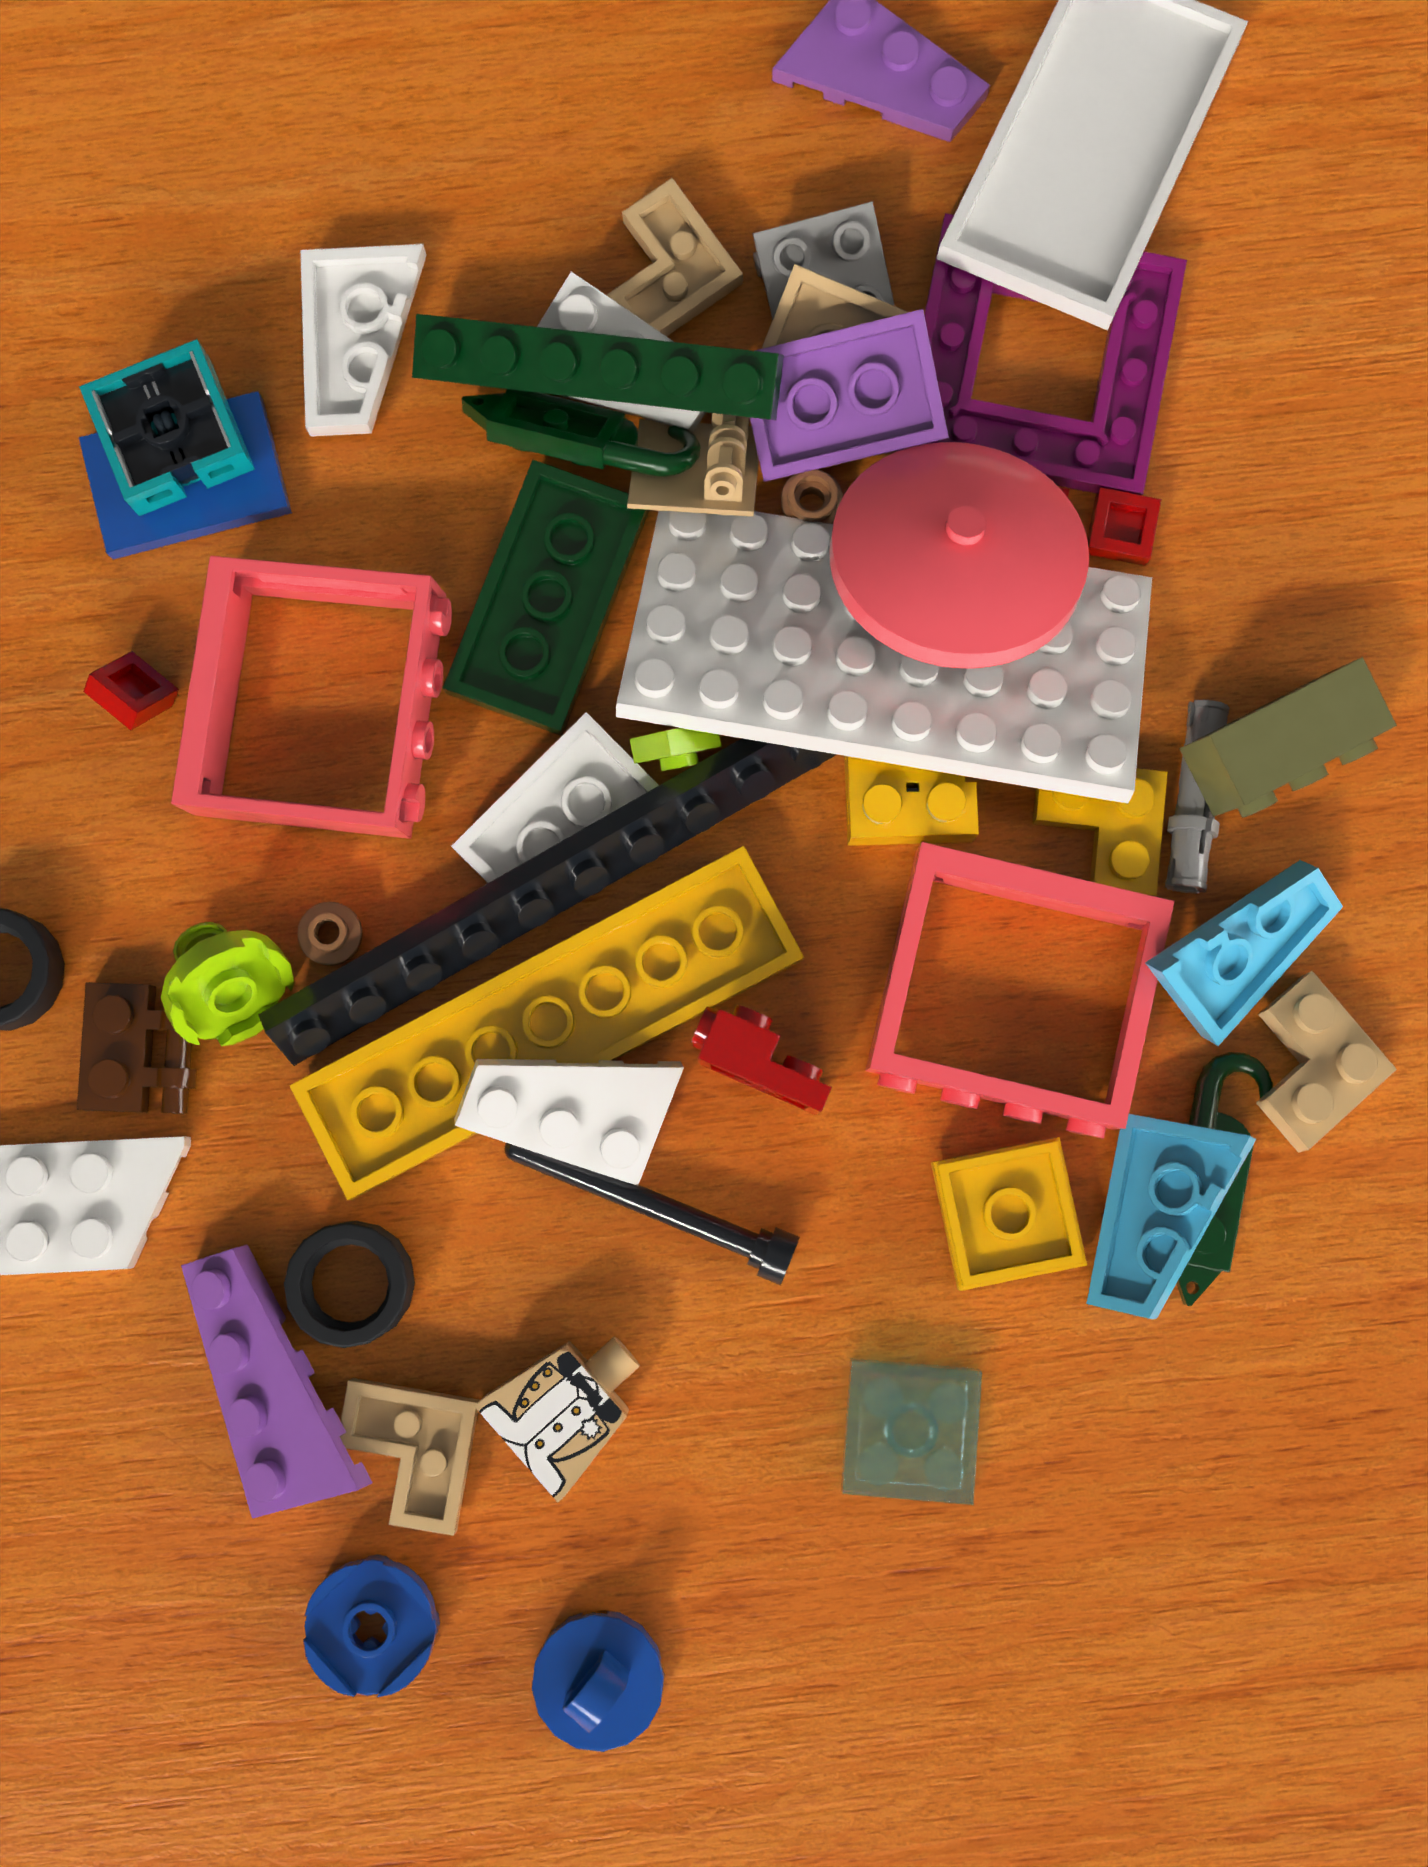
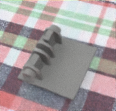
[753,201,895,320]

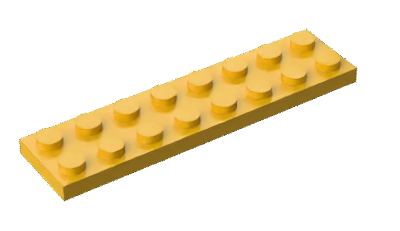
[289,846,804,1200]

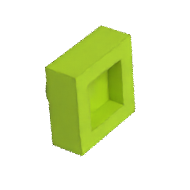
[629,728,721,771]

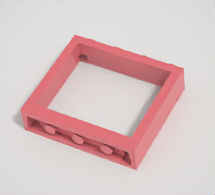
[171,556,452,839]
[865,842,1174,1139]

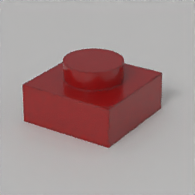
[1087,487,1162,566]
[83,651,179,730]

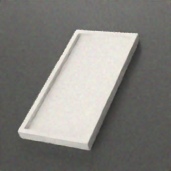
[937,0,1248,331]

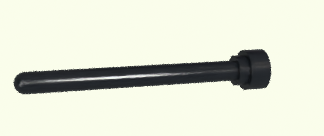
[504,1143,800,1285]

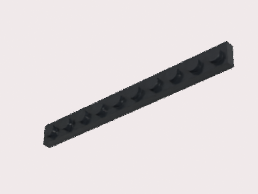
[258,738,837,1066]

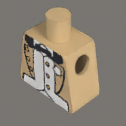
[474,1336,640,1502]

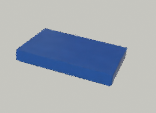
[79,391,292,560]

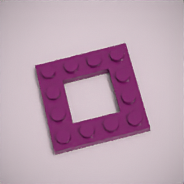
[897,213,1187,495]

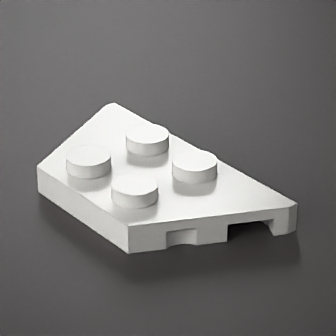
[0,1136,191,1275]

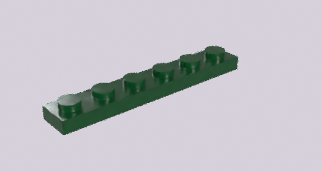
[412,314,784,420]

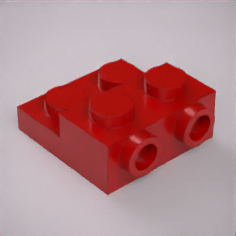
[691,1004,832,1115]

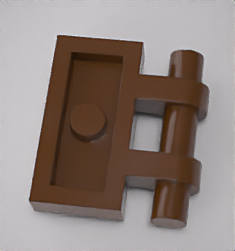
[77,982,197,1114]

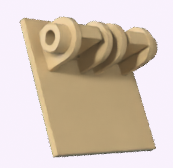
[627,413,759,517]

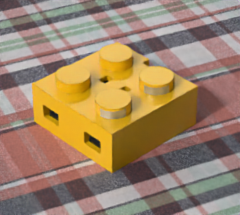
[844,756,979,846]

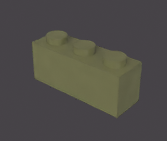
[1179,657,1397,818]

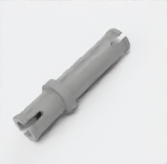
[1165,700,1229,893]

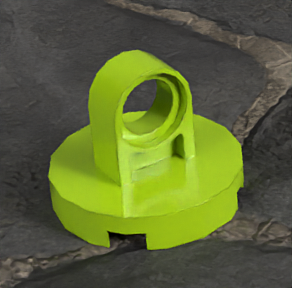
[161,922,294,1046]

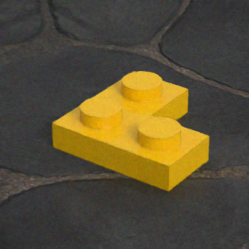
[1032,768,1168,897]

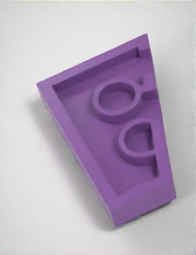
[772,0,990,142]

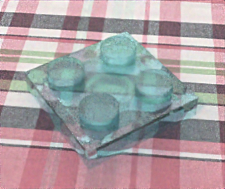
[841,1358,982,1505]

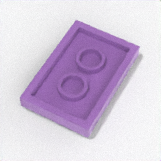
[750,309,949,482]

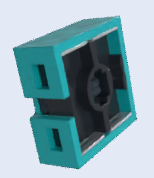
[79,339,255,516]

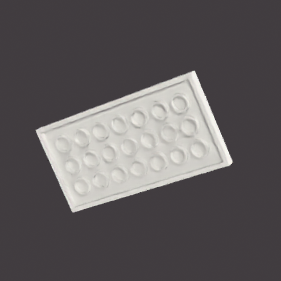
[616,511,1152,804]

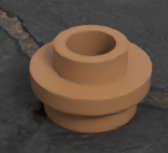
[781,469,843,524]
[297,902,363,966]

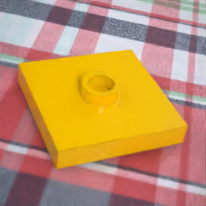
[931,1137,1087,1291]

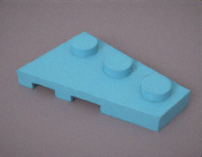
[1145,860,1343,1046]
[1086,1114,1256,1319]

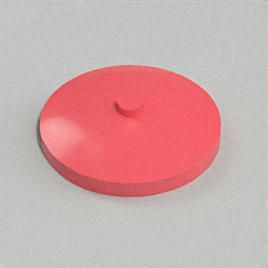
[829,442,1089,669]

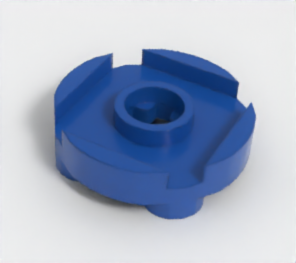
[303,1554,440,1697]

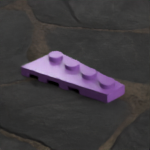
[181,1244,373,1519]

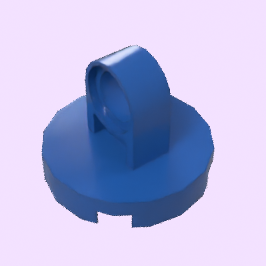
[532,1611,664,1752]

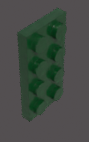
[443,460,649,736]

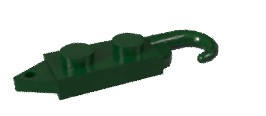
[462,389,701,477]
[1176,1052,1273,1306]

